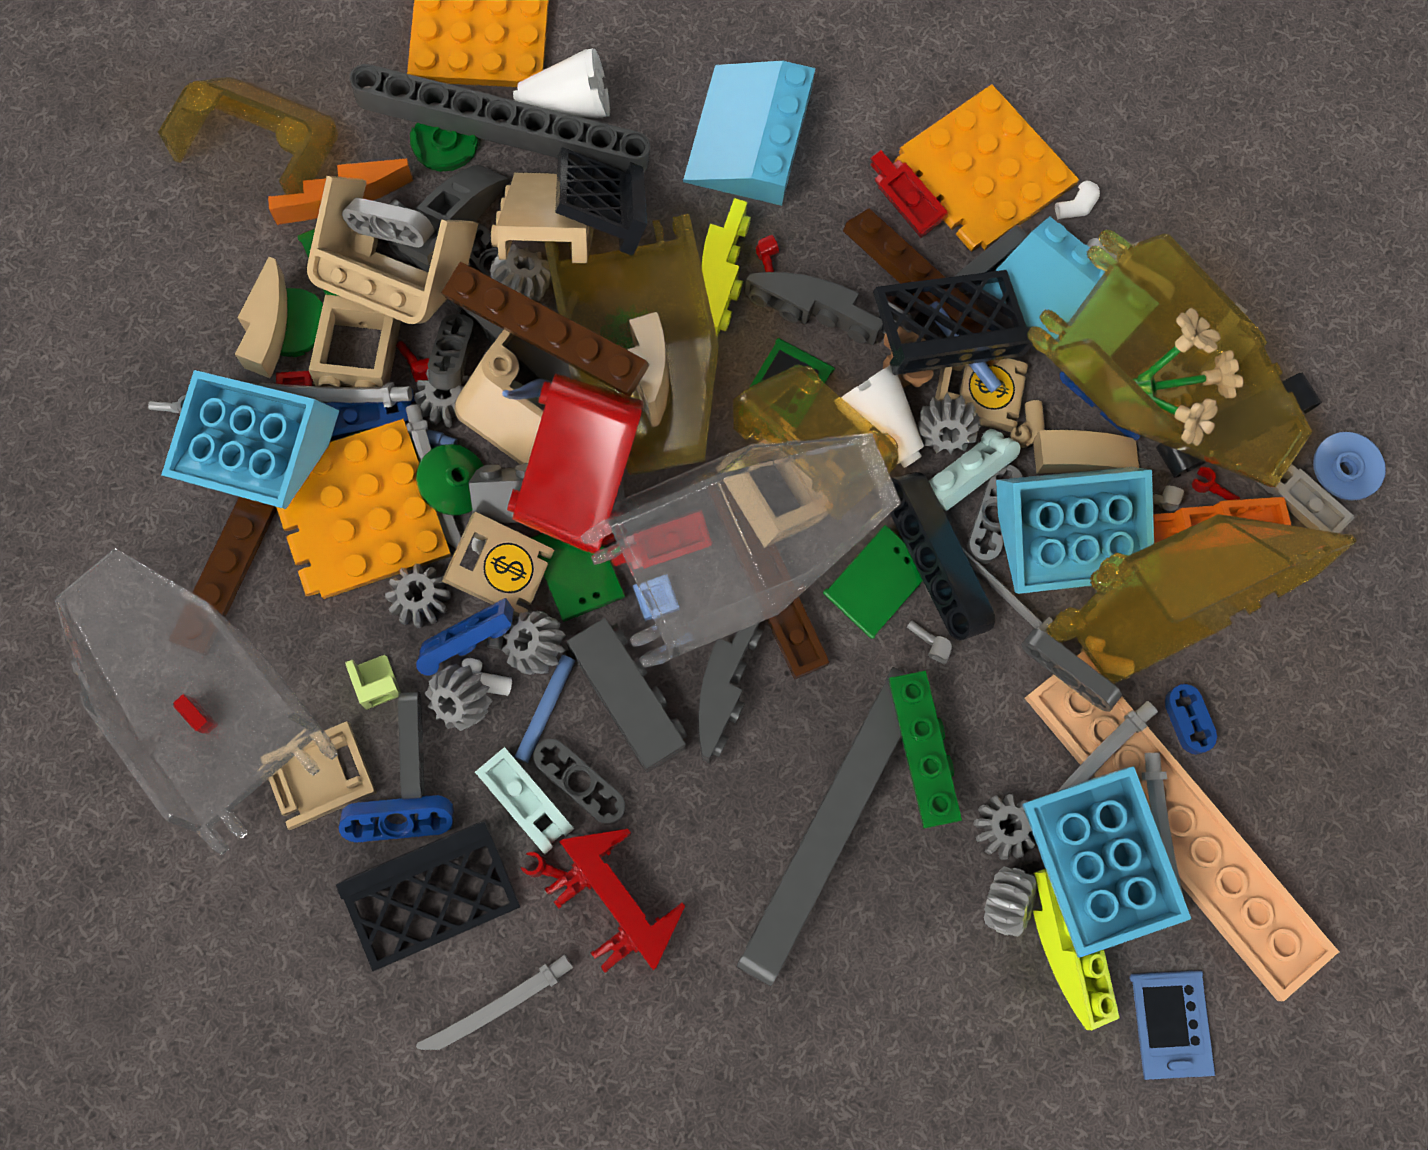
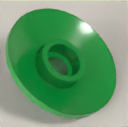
[416,444,484,516]

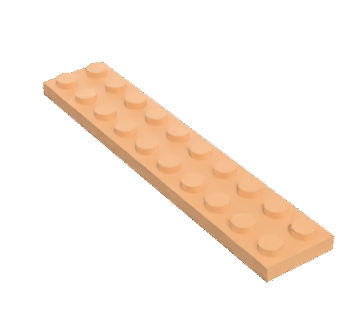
[1025,651,1339,1001]

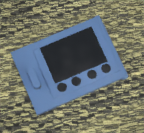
[1130,970,1215,1080]

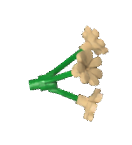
[1115,308,1243,446]

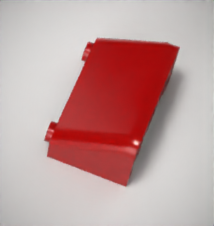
[507,373,643,555]

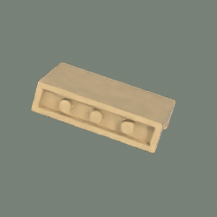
[491,173,594,263]

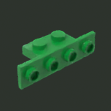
[888,671,962,829]

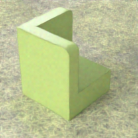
[345,655,401,710]

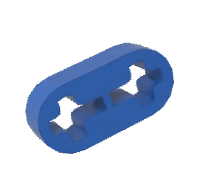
[1165,684,1217,755]

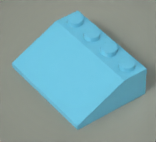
[683,61,815,206]
[983,216,1157,381]
[161,370,339,509]
[996,467,1155,594]
[1022,766,1191,958]

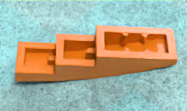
[268,158,413,225]
[1153,497,1293,552]

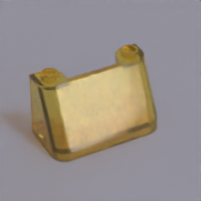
[733,364,899,520]

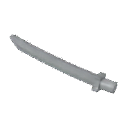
[258,382,412,407]
[406,404,466,553]
[962,548,1063,643]
[1058,701,1158,791]
[1142,753,1184,898]
[416,954,573,1050]

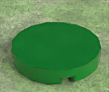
[410,123,478,172]
[280,288,323,357]

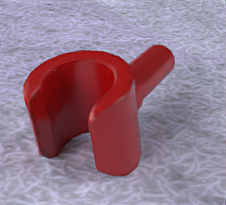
[756,235,779,272]
[396,341,430,382]
[1192,467,1240,501]
[521,852,567,879]

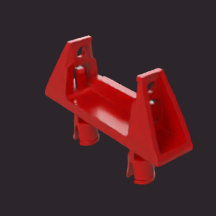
[544,829,685,973]

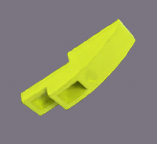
[700,198,751,341]
[1033,869,1120,1031]

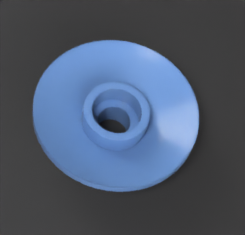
[1313,432,1386,500]

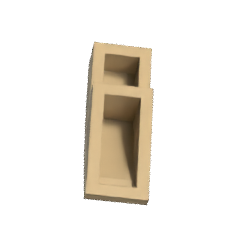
[235,257,287,378]
[627,312,669,427]
[1033,430,1139,474]

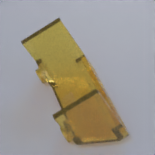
[158,77,338,195]

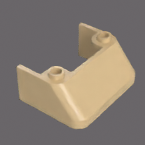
[307,176,479,324]
[455,330,632,464]

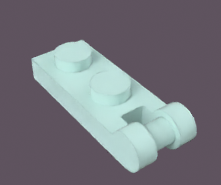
[929,429,1021,511]
[475,747,574,854]

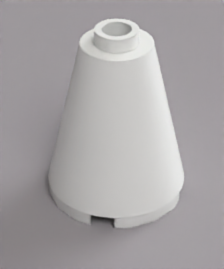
[513,48,610,119]
[833,365,924,468]

